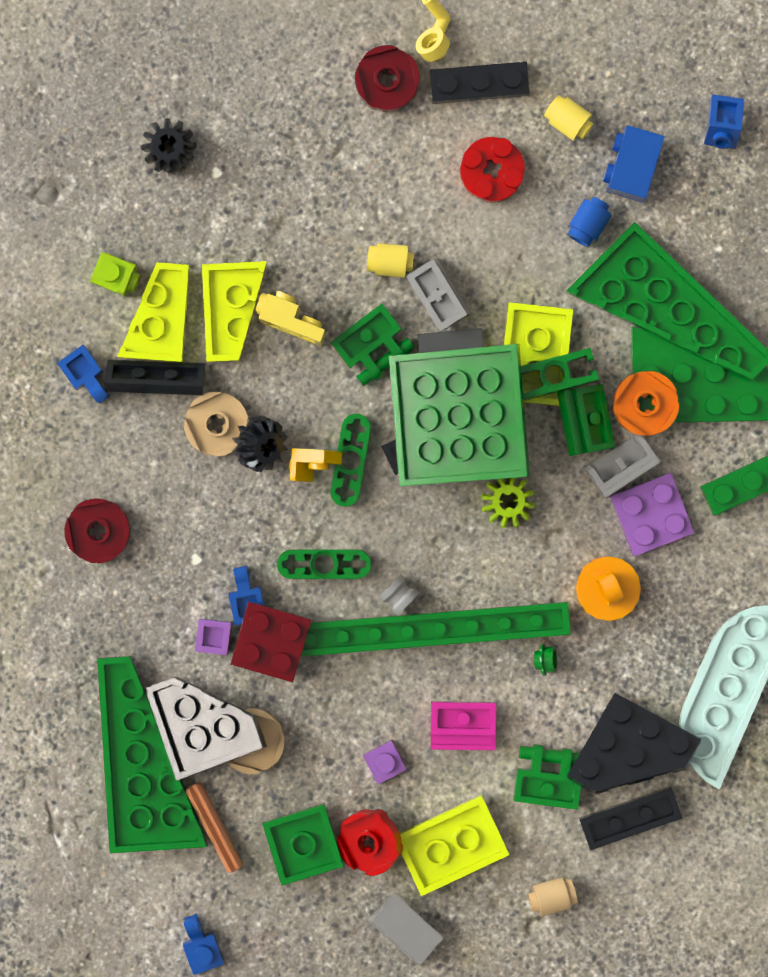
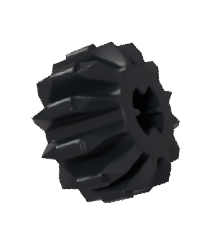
[141,118,197,175]
[232,416,288,472]

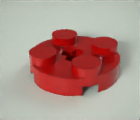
[460,137,525,203]
[337,809,403,876]

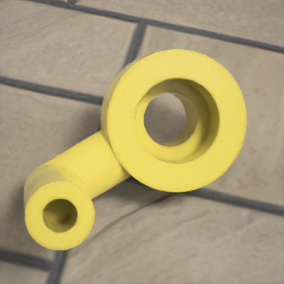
[416,0,451,62]

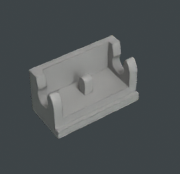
[406,259,472,332]
[584,435,660,498]
[368,894,443,965]

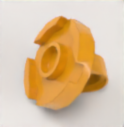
[575,556,641,621]

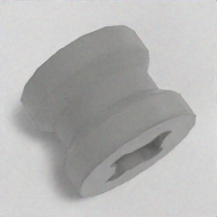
[379,575,419,615]

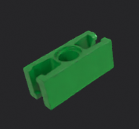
[521,348,599,401]

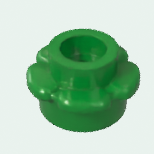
[534,644,557,676]

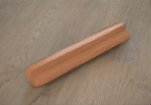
[186,782,243,873]

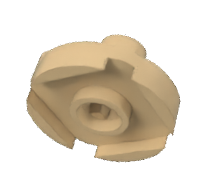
[184,392,249,457]
[228,708,285,774]

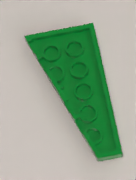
[566,222,768,381]
[631,326,768,423]
[97,656,208,854]

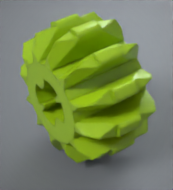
[480,478,535,528]

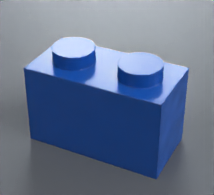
[603,125,665,203]

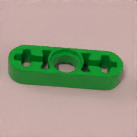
[330,414,371,507]
[277,549,371,579]

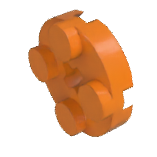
[613,371,679,436]

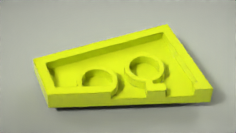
[202,261,267,362]
[117,262,190,362]

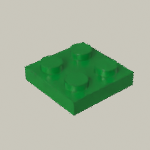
[262,803,344,886]

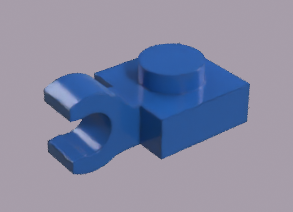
[57,344,110,404]
[228,565,264,625]
[182,913,225,975]

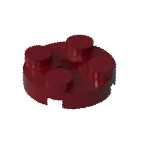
[355,45,420,112]
[64,498,131,563]

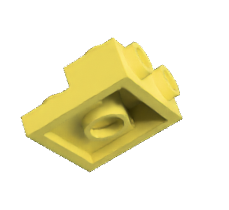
[255,291,326,346]

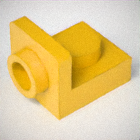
[289,448,342,482]

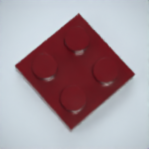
[230,601,312,683]

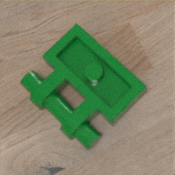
[330,303,415,387]
[513,744,581,810]

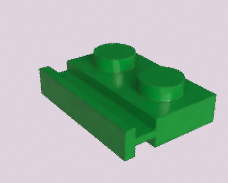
[557,384,615,456]

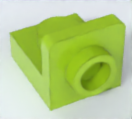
[90,252,141,297]

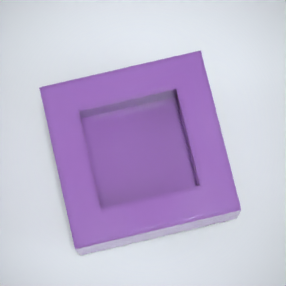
[195,619,232,655]
[363,740,407,784]

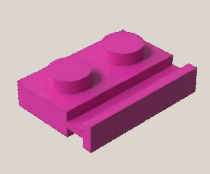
[430,701,496,750]

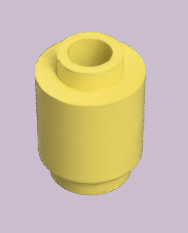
[544,95,594,141]
[367,243,414,278]

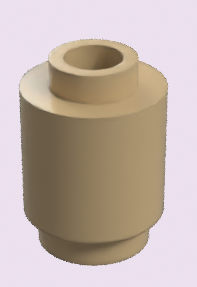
[527,877,578,917]

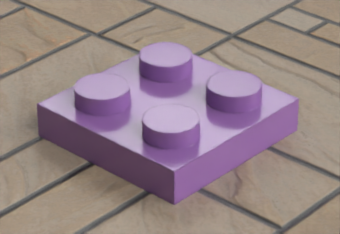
[610,473,694,556]

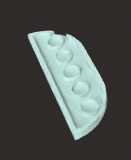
[679,605,768,789]

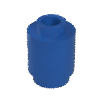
[567,197,612,248]

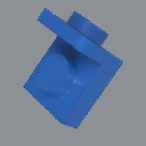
[704,94,744,149]

